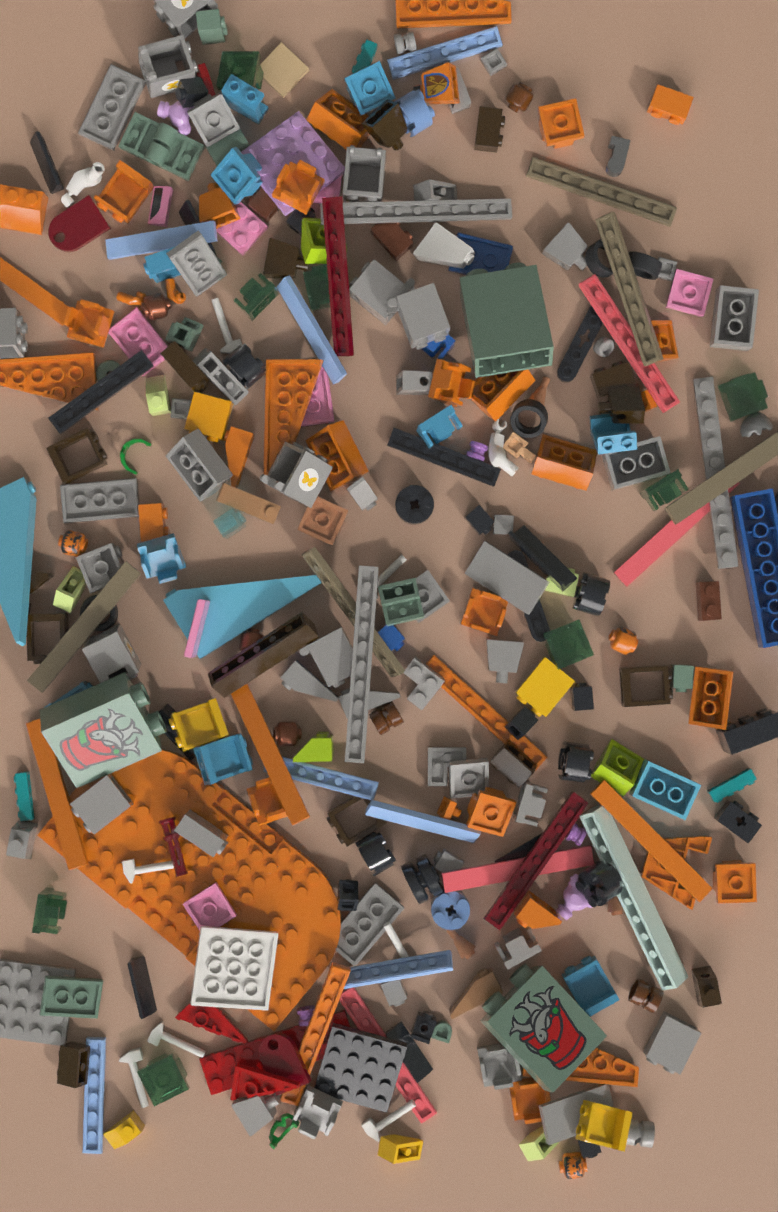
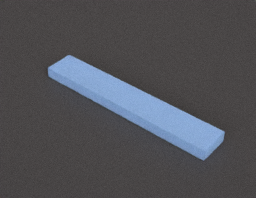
[387,26,503,80]
[105,221,218,260]
[277,275,347,385]
[263,756,379,800]
[365,800,481,843]
[344,950,453,989]
[82,1037,106,1154]

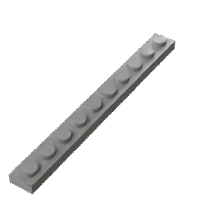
[320,199,512,225]
[693,377,738,569]
[345,566,379,763]

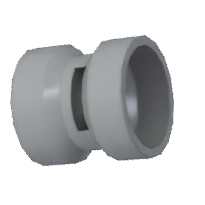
[394,31,416,54]

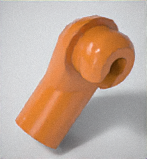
[165,279,186,304]
[116,291,146,305]

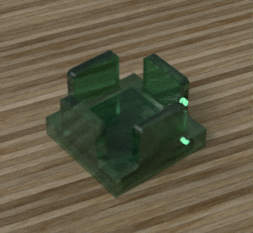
[216,51,264,90]
[303,264,330,311]
[233,273,279,321]
[718,372,768,422]
[640,469,689,511]
[543,619,594,670]
[32,887,67,934]
[137,1053,190,1107]

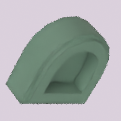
[431,1020,452,1043]

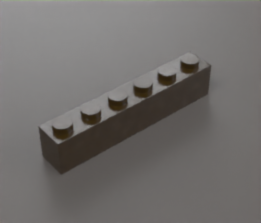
[208,612,319,698]

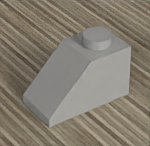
[413,179,457,201]

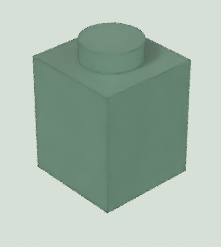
[670,664,694,692]

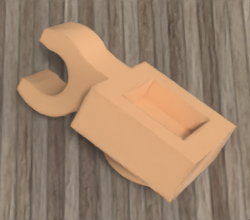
[503,432,536,463]

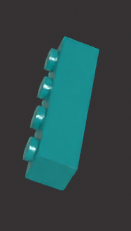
[352,39,378,73]
[707,768,757,803]
[14,771,35,821]

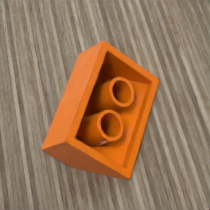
[307,89,370,151]
[0,184,48,235]
[471,369,536,422]
[305,420,369,491]
[531,434,597,491]
[688,667,733,730]
[514,890,562,929]

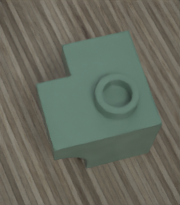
[165,317,204,352]

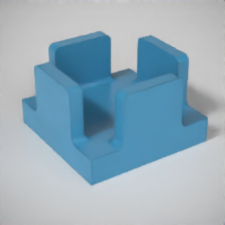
[344,61,396,115]
[211,147,263,205]
[416,405,463,449]
[137,533,186,584]

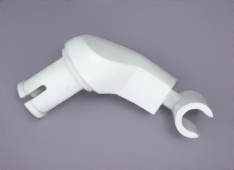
[61,162,105,208]
[488,419,519,476]

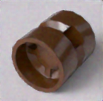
[369,701,404,735]
[628,978,664,1013]

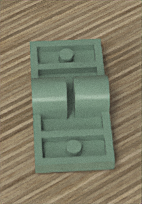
[118,112,205,181]

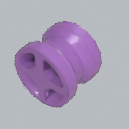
[466,441,489,462]
[565,823,587,846]
[296,1005,315,1026]

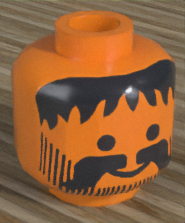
[58,530,88,557]
[608,626,639,655]
[559,1152,587,1179]

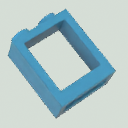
[143,246,181,283]

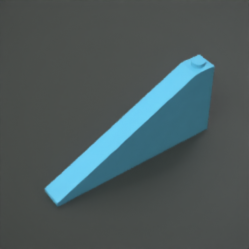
[0,477,37,646]
[163,575,322,659]

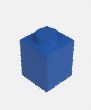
[378,625,405,652]

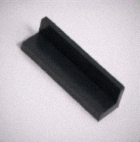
[508,525,577,592]

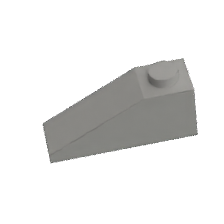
[192,348,249,406]
[347,477,378,511]
[280,660,339,702]
[338,688,401,718]

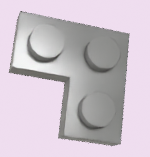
[403,656,445,710]
[428,747,466,786]

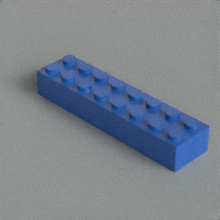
[730,488,778,648]

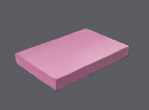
[108,307,168,377]
[301,366,335,427]
[184,599,210,658]

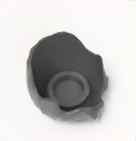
[740,412,774,437]

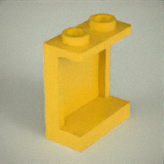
[515,656,575,717]
[169,698,228,752]
[575,1100,632,1152]

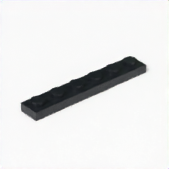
[48,350,154,434]
[387,428,501,487]

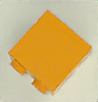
[184,392,234,443]

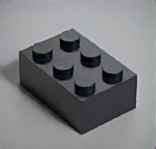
[716,708,778,755]

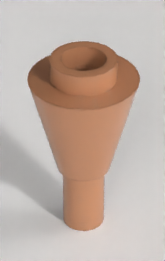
[529,376,550,405]
[607,896,624,916]
[446,930,476,960]

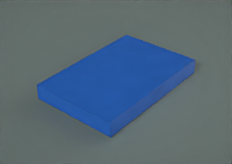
[448,232,513,275]

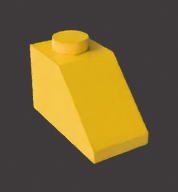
[103,1110,145,1149]
[377,1134,423,1164]

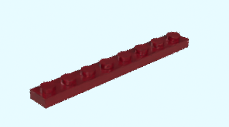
[322,196,354,356]
[483,791,589,930]

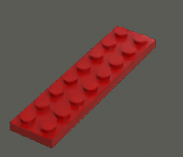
[199,1010,351,1095]

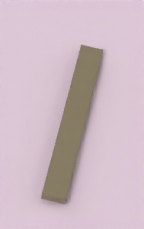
[526,157,677,227]
[595,212,663,366]
[664,431,778,524]
[302,547,405,677]
[27,561,141,693]

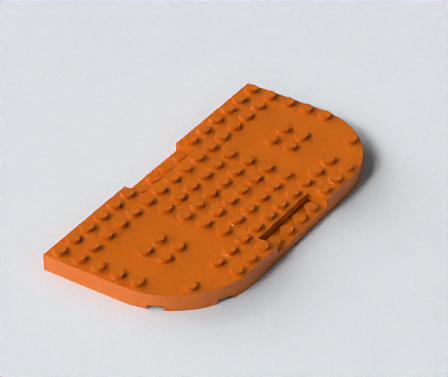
[37,748,341,1031]

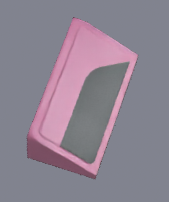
[148,186,173,227]

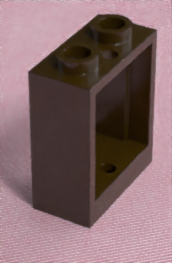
[160,341,210,393]
[46,428,108,484]
[26,613,69,664]
[619,665,673,707]
[326,796,387,847]

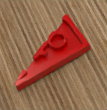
[175,1003,248,1044]
[230,1063,300,1101]

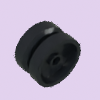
[401,854,444,904]

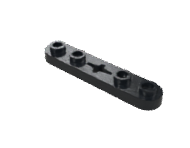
[557,306,603,383]
[508,550,550,642]

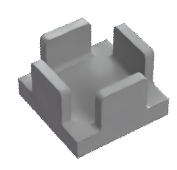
[187,92,240,147]
[513,781,548,827]
[495,926,542,969]
[477,1043,522,1090]
[293,1085,343,1139]

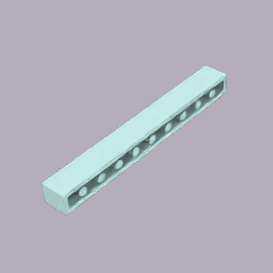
[580,805,688,991]

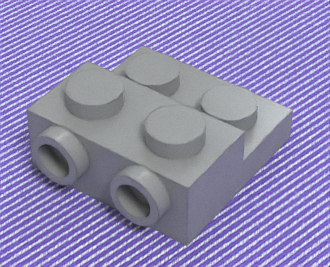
[76,543,123,593]

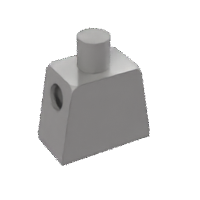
[542,222,588,271]
[396,370,432,395]
[486,639,524,683]
[6,820,38,859]
[231,1093,281,1137]

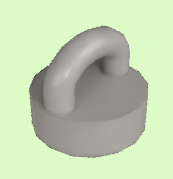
[593,337,614,357]

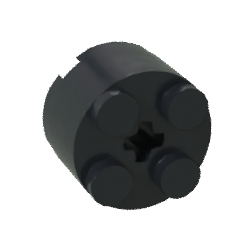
[222,343,266,389]
[395,485,434,525]
[572,572,610,616]
[558,741,594,782]
[355,832,396,877]
[576,861,622,908]

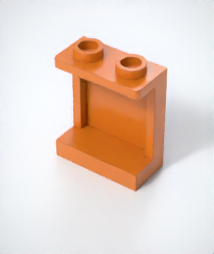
[94,160,154,224]

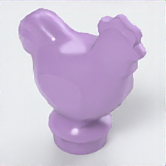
[157,100,194,136]
[556,874,592,920]

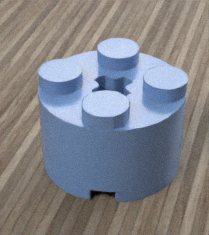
[394,89,435,137]
[431,889,470,930]

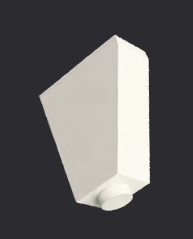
[413,222,475,269]

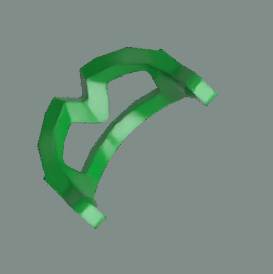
[120,439,152,475]
[269,1113,300,1150]

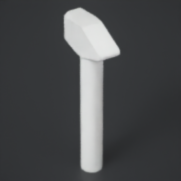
[211,298,242,354]
[376,555,407,600]
[122,859,180,884]
[383,922,409,958]
[147,1021,206,1058]
[119,1047,149,1108]
[361,1099,416,1142]

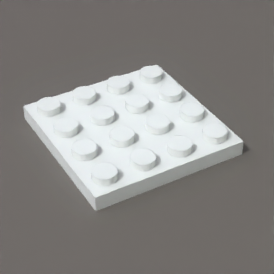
[190,926,278,1010]

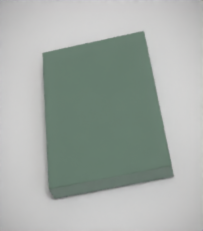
[39,976,103,1019]

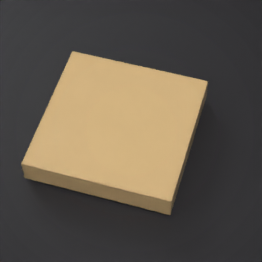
[255,42,310,98]

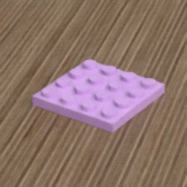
[241,111,345,216]

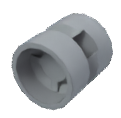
[626,1119,655,1148]

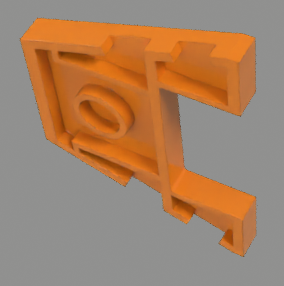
[641,836,712,910]

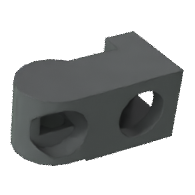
[606,136,631,177]

